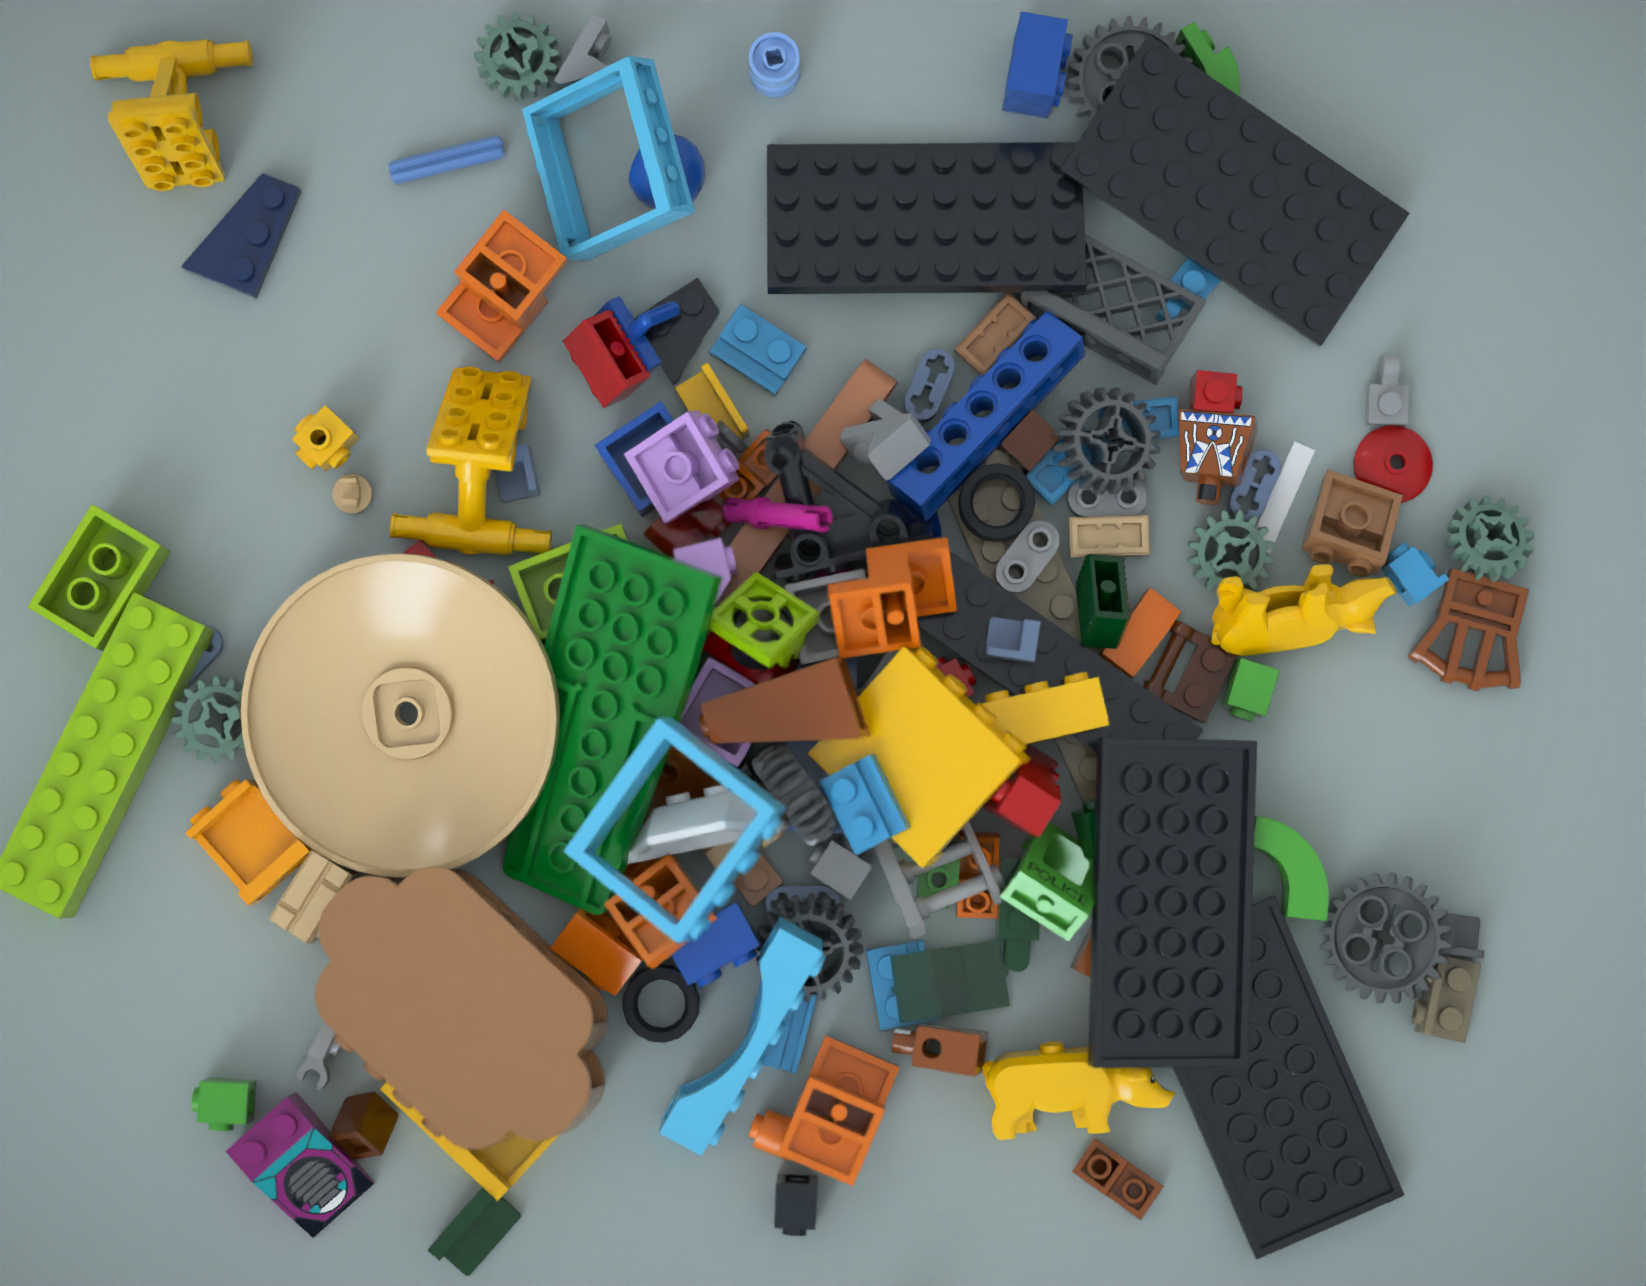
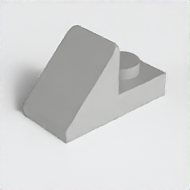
[554,13,611,91]
[840,412,931,481]

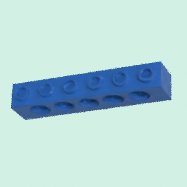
[887,311,1085,522]

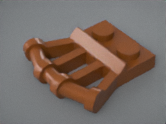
[1407,568,1529,691]

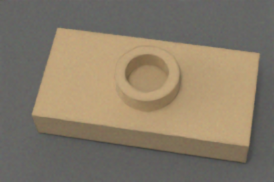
[1068,515,1150,558]

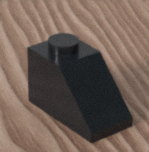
[774,1173,818,1236]

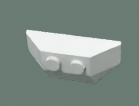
[628,784,790,864]

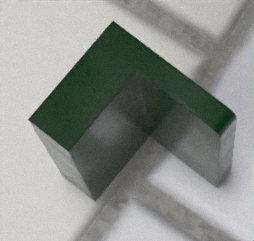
[428,1187,521,1276]

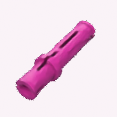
[723,497,833,532]

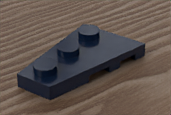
[181,173,302,299]

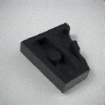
[634,278,720,385]

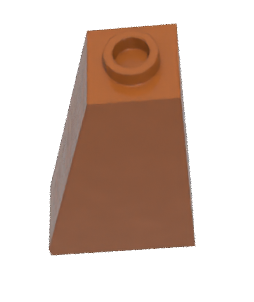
[699,658,870,743]

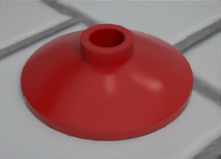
[1353,425,1433,503]

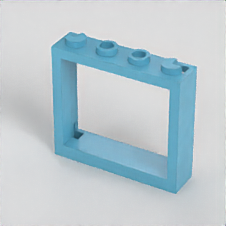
[522,56,695,261]
[564,717,786,944]

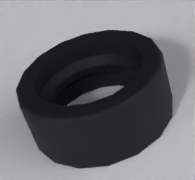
[958,463,1036,542]
[623,965,700,1043]

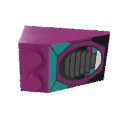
[225,1092,375,1238]

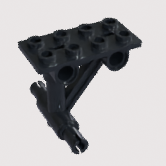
[764,420,933,583]

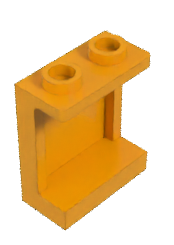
[186,779,313,906]

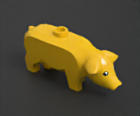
[1211,564,1397,656]
[982,1041,1175,1140]

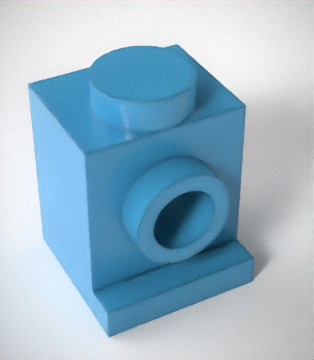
[1381,542,1449,606]

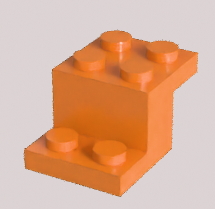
[436,209,568,364]
[828,537,957,658]
[604,853,718,970]
[777,1034,900,1186]

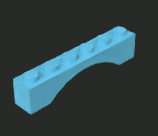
[659,917,826,1156]

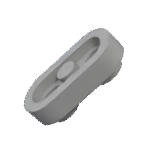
[1067,480,1147,517]
[995,521,1060,594]

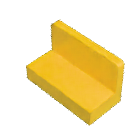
[675,362,750,441]

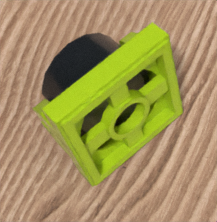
[708,572,821,670]

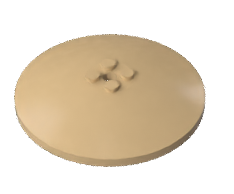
[241,553,560,878]

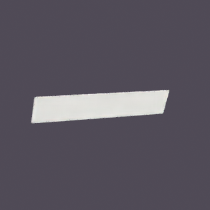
[1255,441,1315,554]

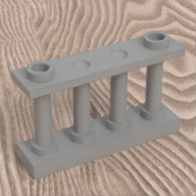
[873,821,1005,939]

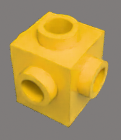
[292,405,360,472]

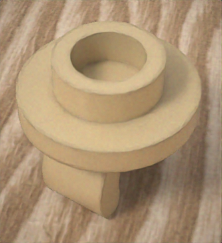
[332,474,373,514]

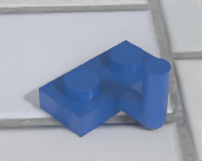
[594,296,680,373]

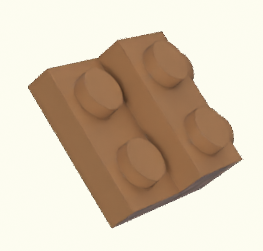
[1301,470,1403,577]

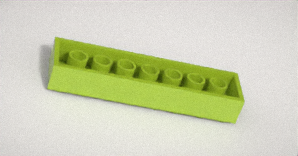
[0,592,215,919]

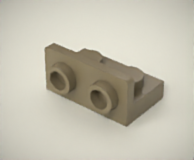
[1411,955,1481,1043]

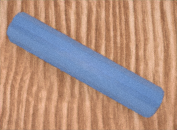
[389,135,505,184]

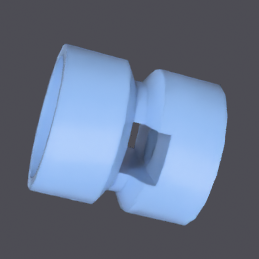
[749,32,800,98]

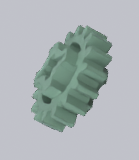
[474,12,561,101]
[1445,495,1535,582]
[1187,509,1275,590]
[171,676,245,763]

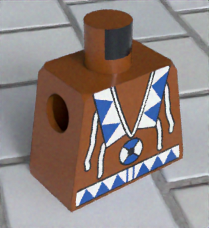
[1178,409,1258,505]

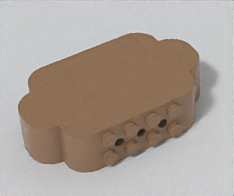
[315,867,608,1149]

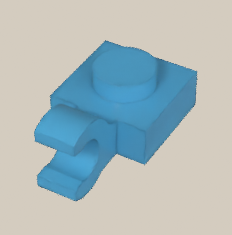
[1155,259,1220,322]

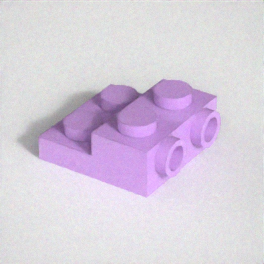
[624,410,740,524]

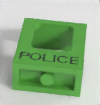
[1000,822,1094,941]

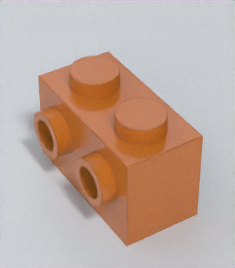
[550,908,643,996]

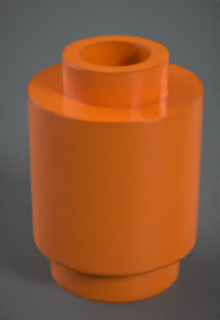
[748,1109,792,1161]

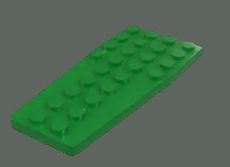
[503,524,722,915]

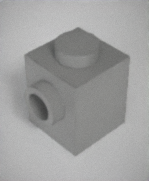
[808,838,872,900]

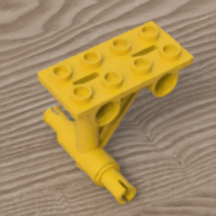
[90,39,253,191]
[390,366,552,556]

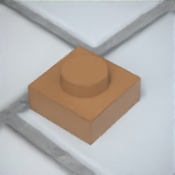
[733,851,784,907]

